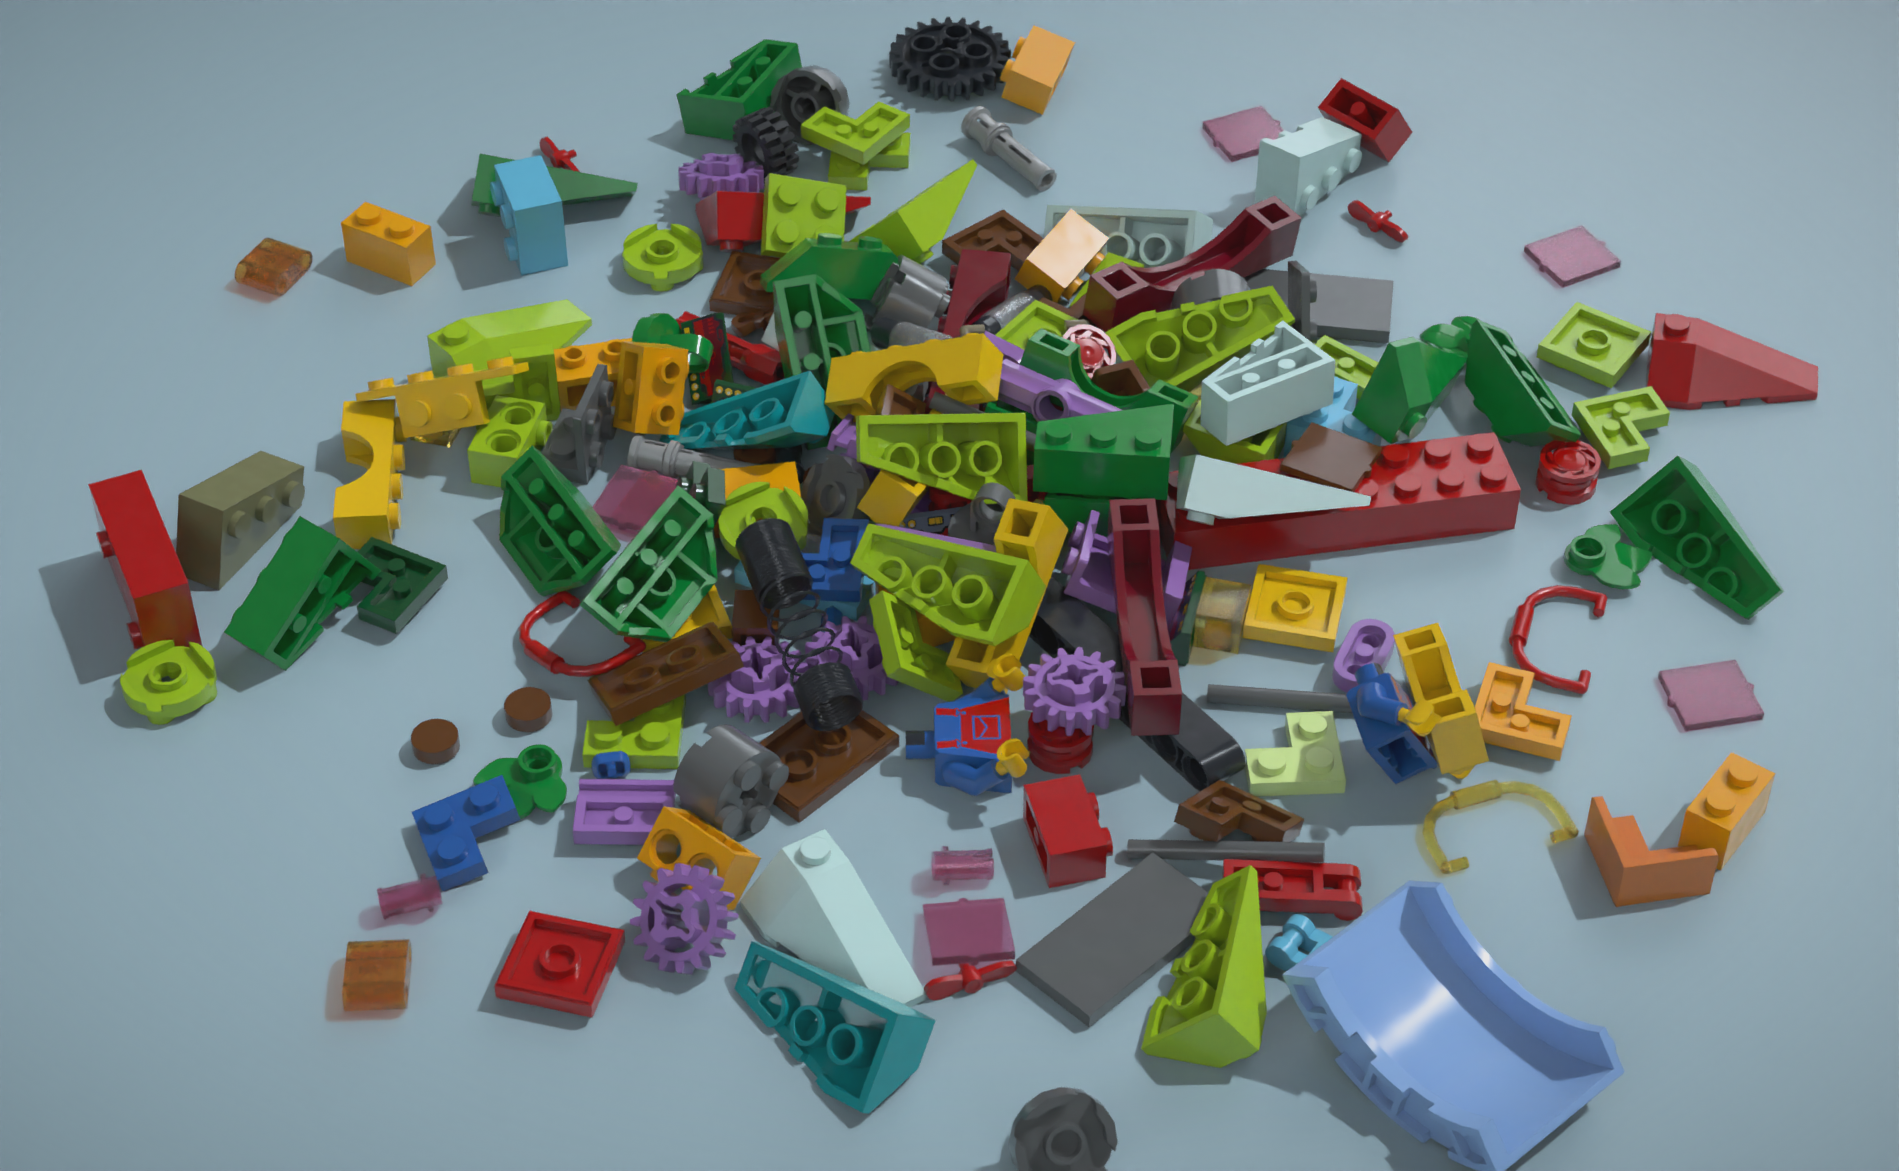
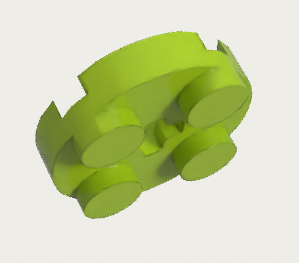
[622,223,704,292]
[718,482,808,560]
[120,640,217,725]

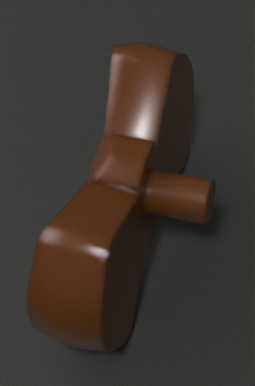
[731,303,774,338]

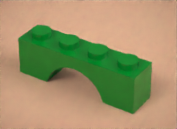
[1019,328,1199,453]

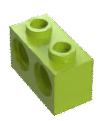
[467,395,553,488]

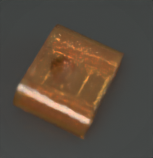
[235,237,313,296]
[342,939,412,1011]

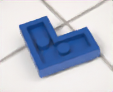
[802,518,869,602]
[412,775,521,892]

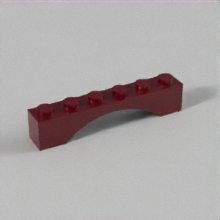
[1083,195,1302,333]
[923,249,1011,414]
[1107,498,1182,736]

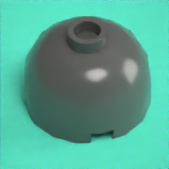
[770,65,850,145]

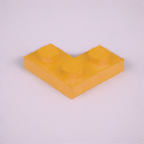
[1475,662,1572,761]

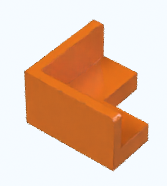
[1584,796,1719,907]

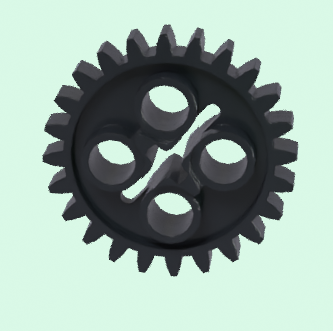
[889,17,1011,102]

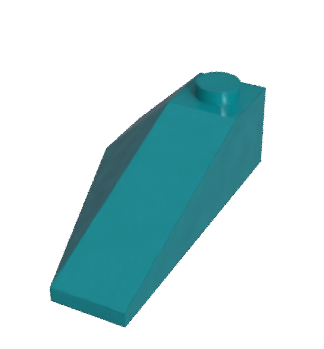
[659,371,835,450]
[734,941,936,1114]

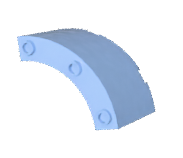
[1282,880,1625,1171]

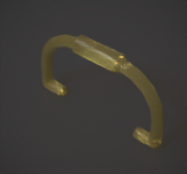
[1422,779,1579,874]

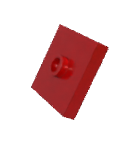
[494,911,625,1018]

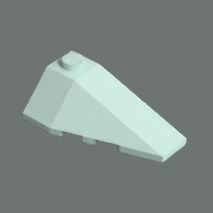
[1043,205,1213,268]
[1176,454,1371,525]
[740,829,927,1007]

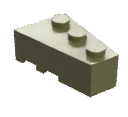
[176,451,305,591]

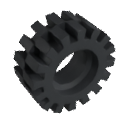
[732,107,799,184]

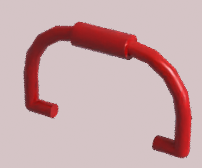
[1509,585,1607,694]
[519,590,646,677]

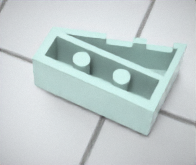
[1255,117,1362,216]
[1201,321,1335,446]

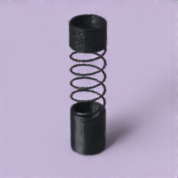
[735,518,863,731]

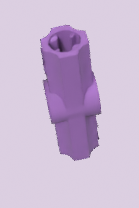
[998,359,1122,422]

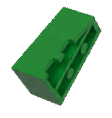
[676,39,802,140]
[1033,404,1174,500]
[224,516,381,671]

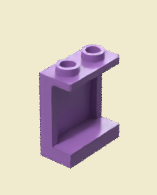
[1061,510,1192,628]

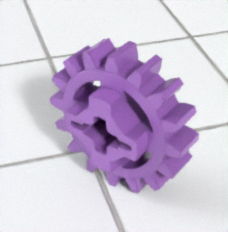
[678,153,764,200]
[805,616,898,701]
[708,636,808,723]
[1023,647,1126,736]
[630,863,739,975]

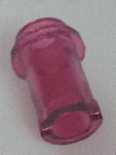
[931,846,994,885]
[377,873,443,920]

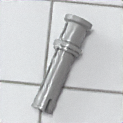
[961,106,1057,191]
[627,433,761,479]

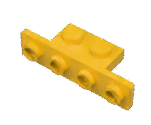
[355,356,529,438]

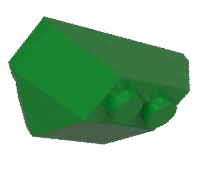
[760,233,898,300]
[773,274,871,450]
[1464,319,1581,447]
[499,445,621,597]
[580,485,718,642]

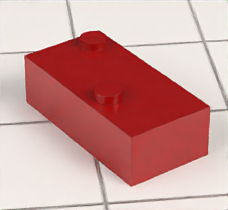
[88,470,202,650]

